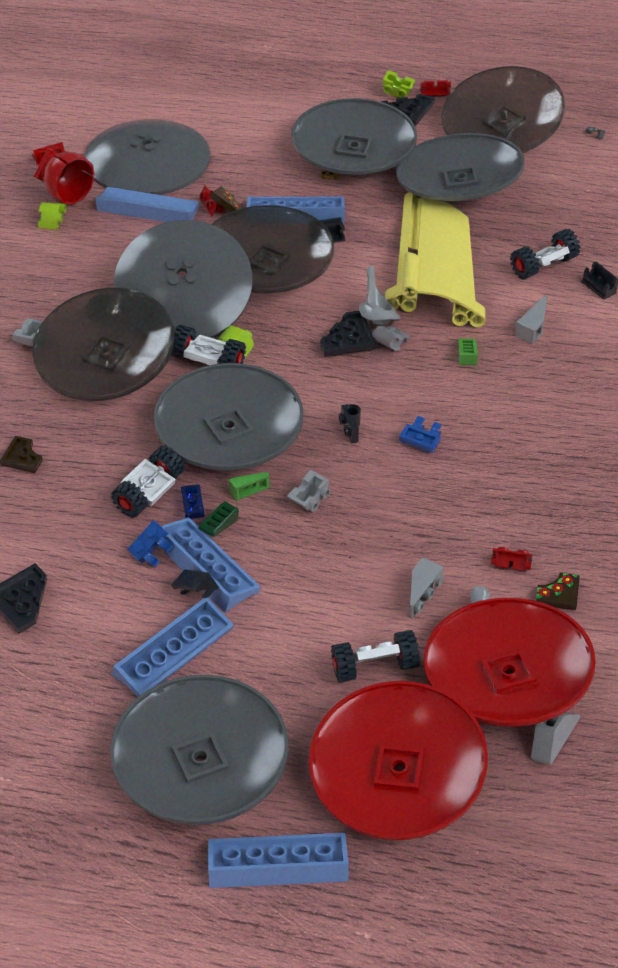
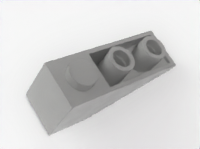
[515,296,547,344]
[410,557,444,619]

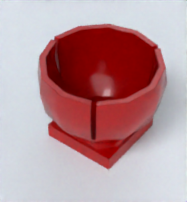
[33,148,95,204]

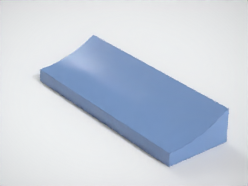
[96,187,199,222]
[247,197,345,224]
[158,517,261,613]
[111,598,234,697]
[208,833,349,888]

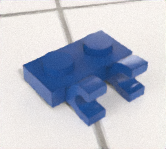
[399,416,441,453]
[127,520,174,567]

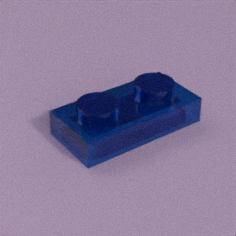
[181,484,205,519]

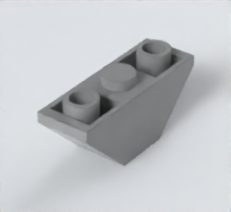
[531,712,580,765]

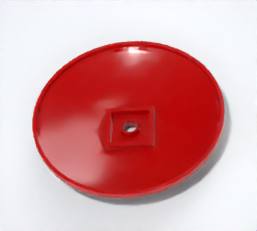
[424,598,596,726]
[309,681,488,840]

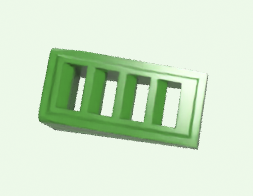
[458,338,478,365]
[228,472,270,501]

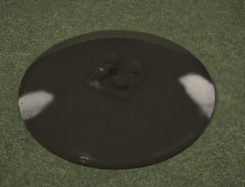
[441,66,565,153]
[212,205,334,293]
[33,288,175,401]

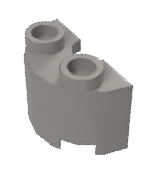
[12,318,49,348]
[372,326,411,351]
[287,470,331,512]

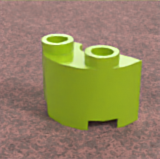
[383,70,415,98]
[38,202,66,230]
[218,325,254,358]

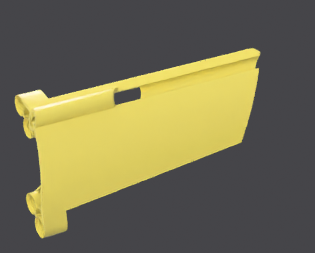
[384,192,486,327]

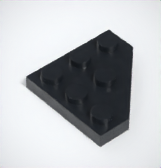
[381,94,435,126]
[320,311,376,357]
[0,563,47,634]

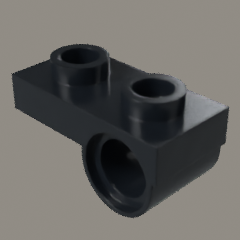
[338,404,361,444]

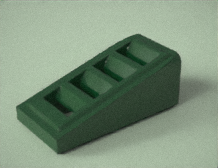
[198,501,239,537]

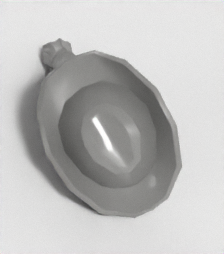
[359,266,401,325]

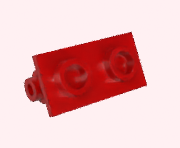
[420,80,451,96]
[32,142,65,166]
[199,185,224,217]
[491,547,533,572]

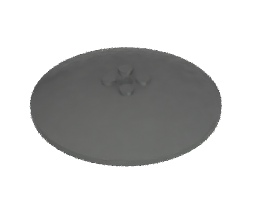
[292,98,417,175]
[85,119,210,195]
[396,133,525,201]
[114,220,253,344]
[154,363,303,470]
[110,675,288,825]

